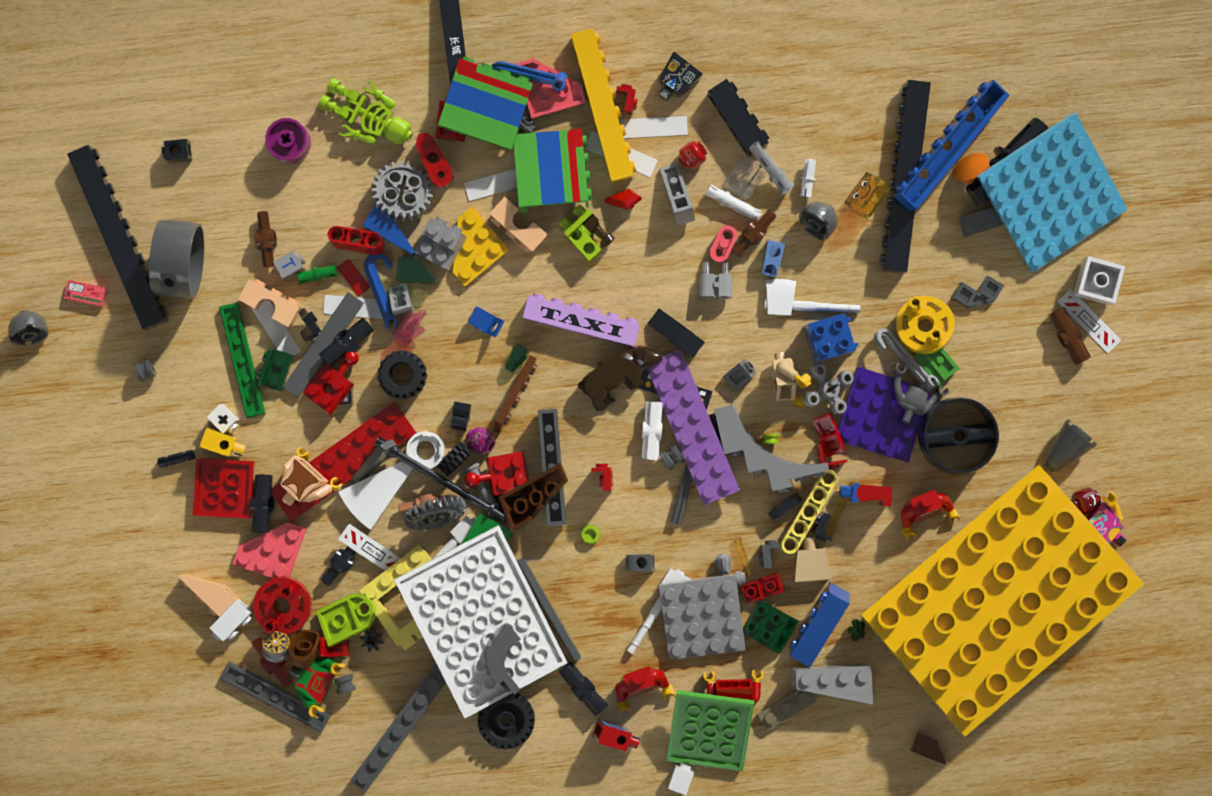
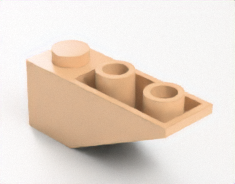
[179,574,239,617]

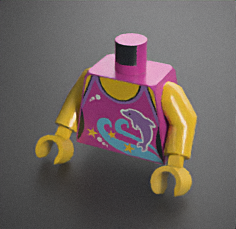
[1086,490,1127,547]

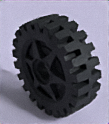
[478,693,535,749]

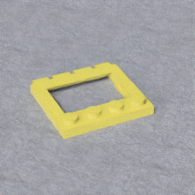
[359,544,432,650]

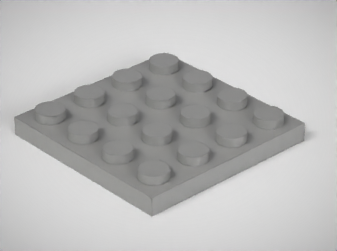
[659,574,745,660]

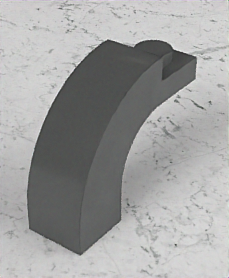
[485,622,521,694]

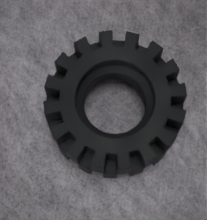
[437,441,472,477]

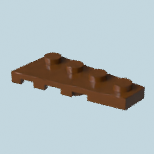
[493,355,538,433]

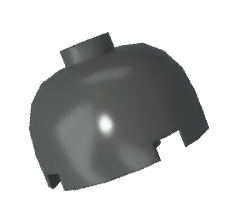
[799,202,838,240]
[8,310,48,346]

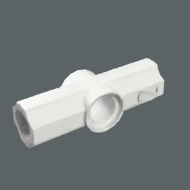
[642,401,663,460]

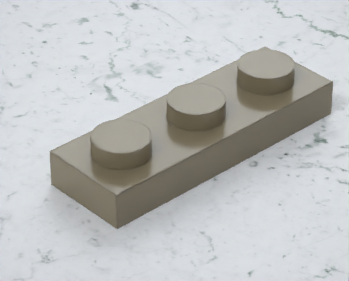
[757,690,816,731]

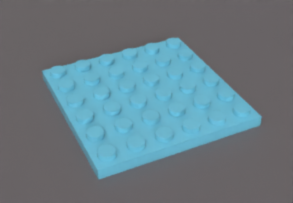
[977,112,1128,273]

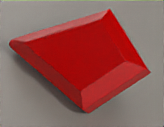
[604,188,642,210]

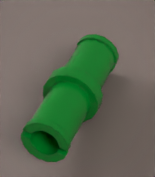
[297,264,338,284]

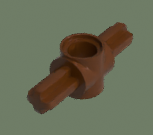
[732,210,776,257]
[254,211,277,268]

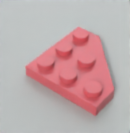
[515,58,586,119]
[233,522,307,578]

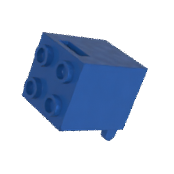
[803,313,859,364]

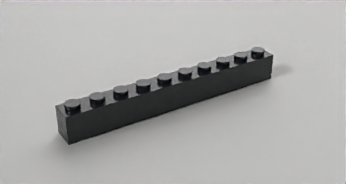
[879,79,931,274]
[67,145,168,330]

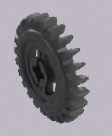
[404,495,467,531]

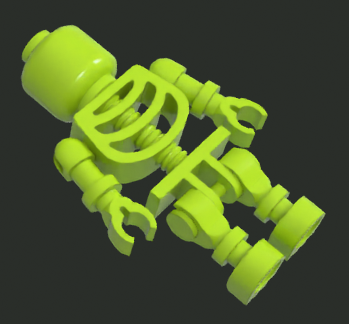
[317,78,413,145]

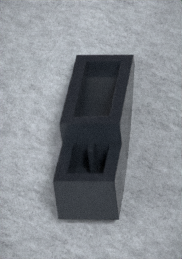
[647,309,705,358]

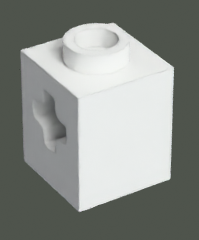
[207,404,240,434]
[667,763,694,795]

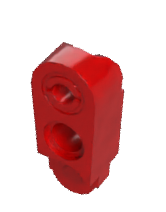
[415,133,454,187]

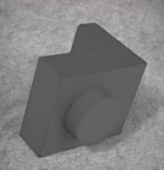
[758,540,781,569]

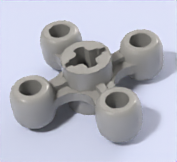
[803,363,854,415]

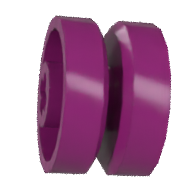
[265,118,311,164]

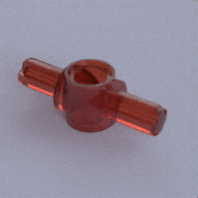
[252,637,293,687]

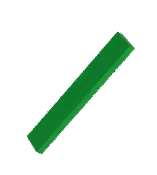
[219,302,266,418]

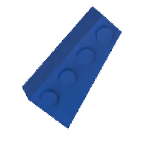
[789,582,850,668]

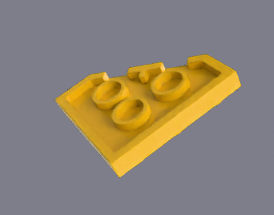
[453,206,509,287]

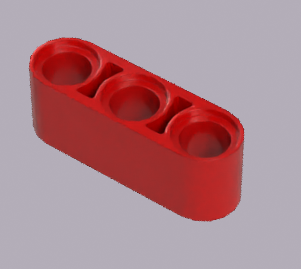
[327,226,385,255]

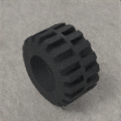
[377,350,427,399]

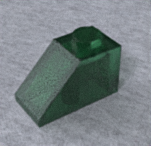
[396,254,436,285]

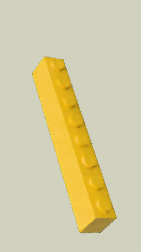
[571,28,636,184]

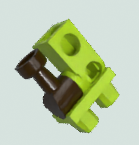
[559,204,615,263]

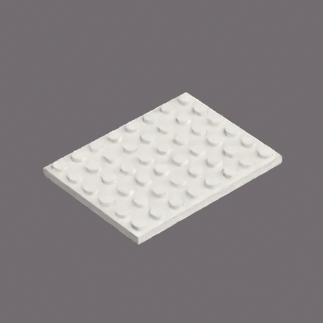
[394,525,567,718]

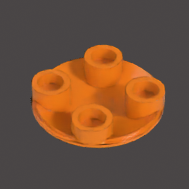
[953,152,991,185]

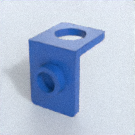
[467,306,504,338]

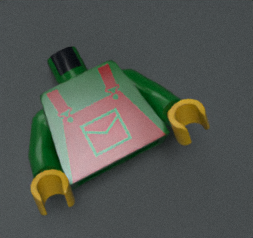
[289,658,345,719]

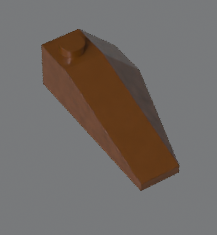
[499,463,568,532]

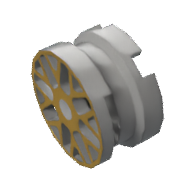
[262,631,290,662]

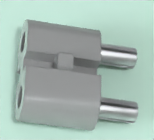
[699,262,732,300]

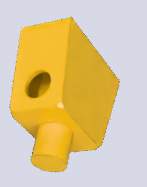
[199,427,246,457]

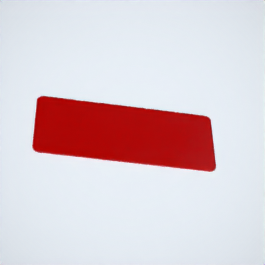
[337,259,370,296]

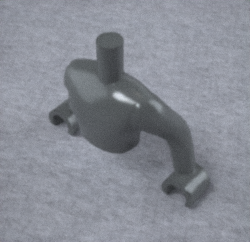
[892,363,949,423]

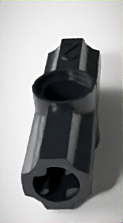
[319,317,374,367]
[250,474,275,533]
[558,661,608,716]

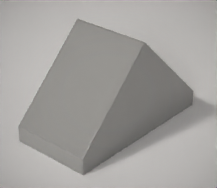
[388,283,414,316]

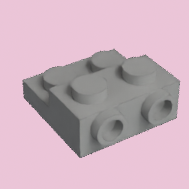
[415,217,467,271]

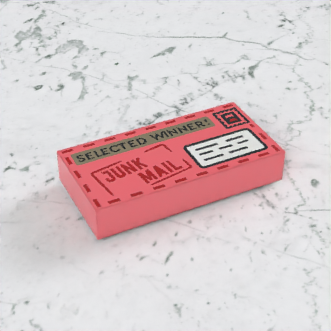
[64,280,107,307]

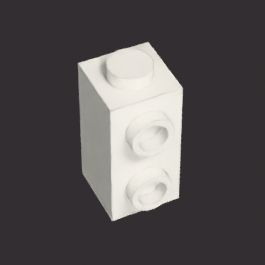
[210,599,253,642]

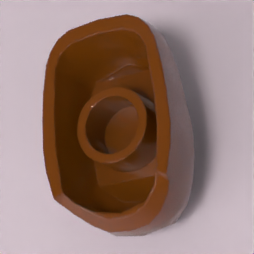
[288,630,320,669]

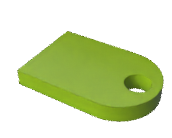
[316,594,376,647]

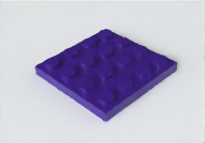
[838,367,931,463]

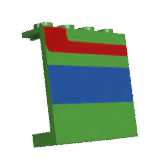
[437,57,533,151]
[514,129,592,213]

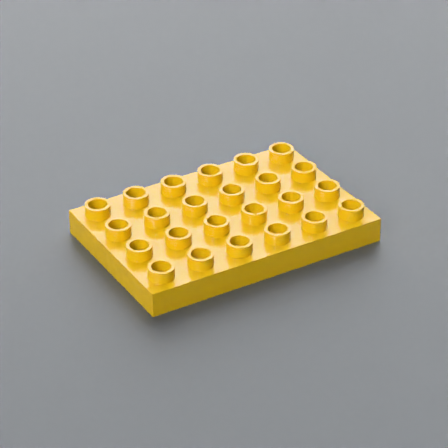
[860,465,1144,736]

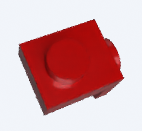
[616,84,638,115]
[318,637,349,658]

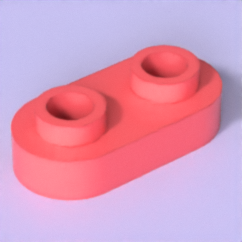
[710,226,737,263]

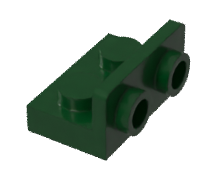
[256,348,294,392]

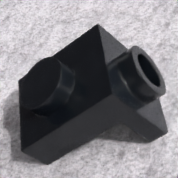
[298,308,321,342]
[812,512,833,542]

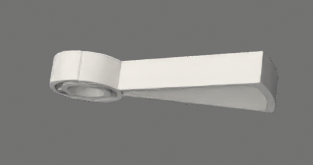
[339,431,445,530]

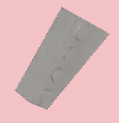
[791,664,873,705]

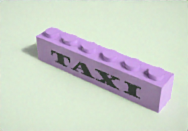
[523,293,640,347]

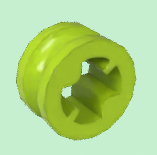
[762,434,779,444]

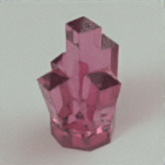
[393,310,427,346]

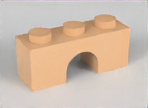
[489,196,548,253]
[238,279,302,328]

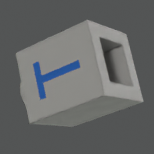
[273,251,306,280]

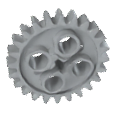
[371,161,433,221]

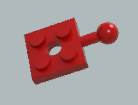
[303,352,359,416]
[464,451,529,496]

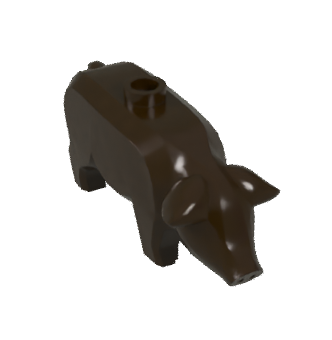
[578,345,663,412]

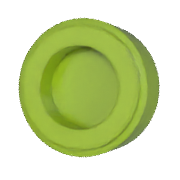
[581,525,600,544]

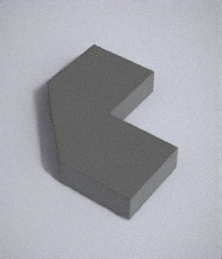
[951,276,1004,308]

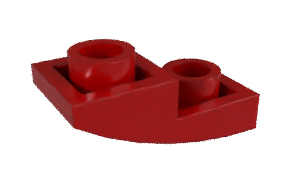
[740,573,785,603]

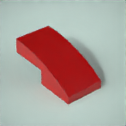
[812,412,845,457]

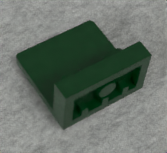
[743,599,799,654]

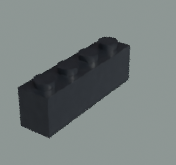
[707,79,769,158]

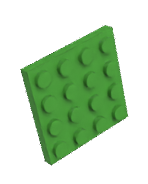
[666,690,754,771]

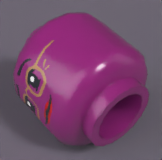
[466,427,496,455]

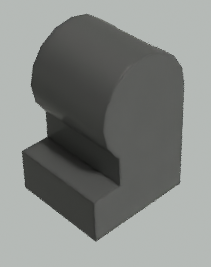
[625,554,655,572]

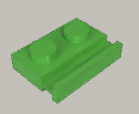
[913,349,960,386]

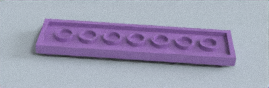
[647,349,740,506]

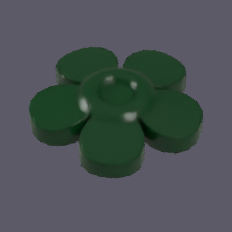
[848,619,865,641]

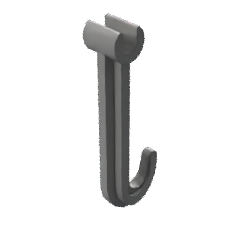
[874,328,939,392]

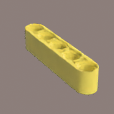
[780,470,837,554]

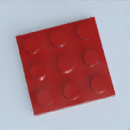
[193,458,255,519]

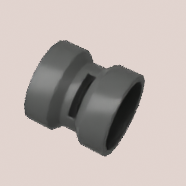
[659,444,685,470]

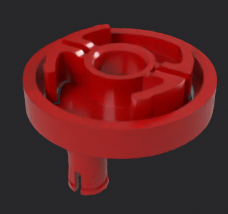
[253,576,312,635]

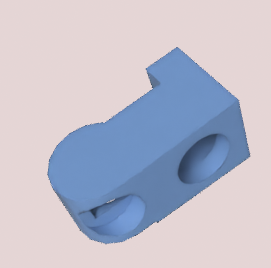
[761,240,785,278]

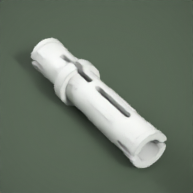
[706,184,762,221]

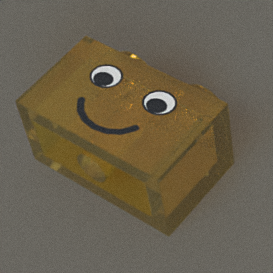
[844,172,891,220]

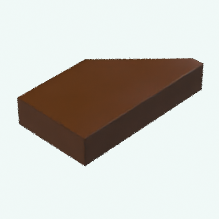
[911,733,946,765]

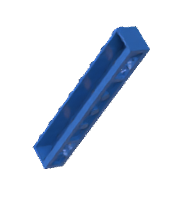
[893,80,1010,211]

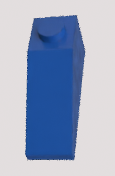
[362,206,416,256]

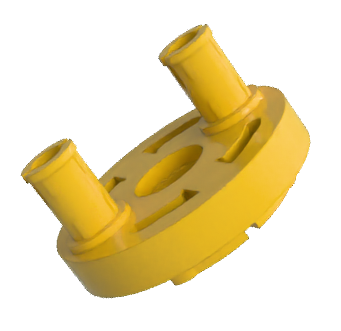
[896,296,955,354]

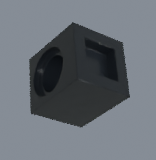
[161,139,192,163]

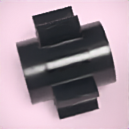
[360,628,384,652]

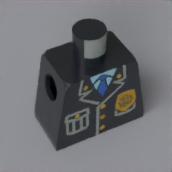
[658,52,703,101]

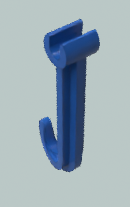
[491,61,568,91]
[364,253,398,331]

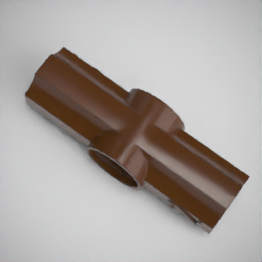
[1048,307,1091,365]

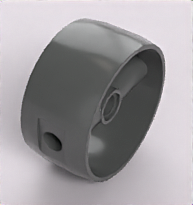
[149,219,205,299]

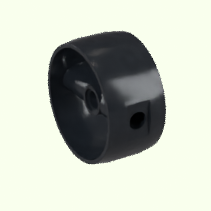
[918,397,999,474]

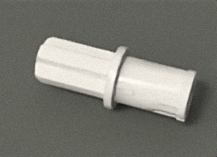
[799,159,816,198]

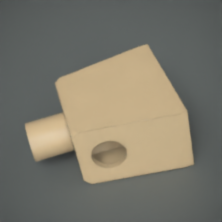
[793,537,832,582]

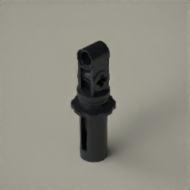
[966,117,1049,205]

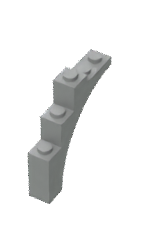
[714,404,829,494]

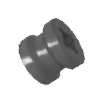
[134,359,156,382]
[334,674,356,694]

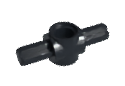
[321,546,357,586]

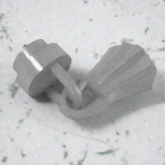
[714,553,746,586]

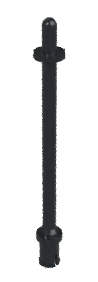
[373,436,507,522]

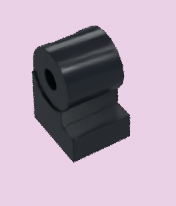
[451,401,472,432]

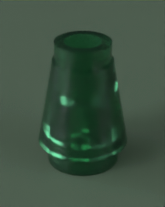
[504,343,530,373]

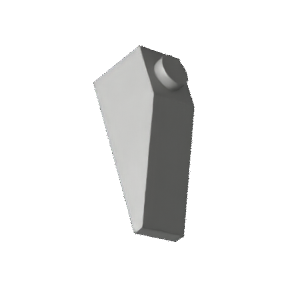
[660,163,695,226]

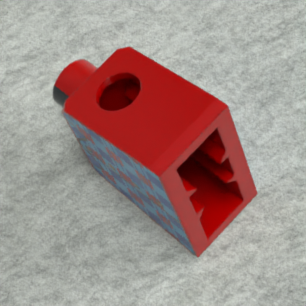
[592,718,640,751]

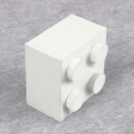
[1073,256,1125,305]

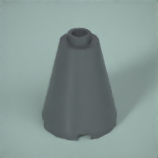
[1044,419,1097,472]

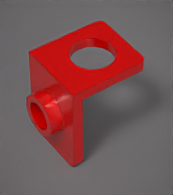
[816,444,848,469]

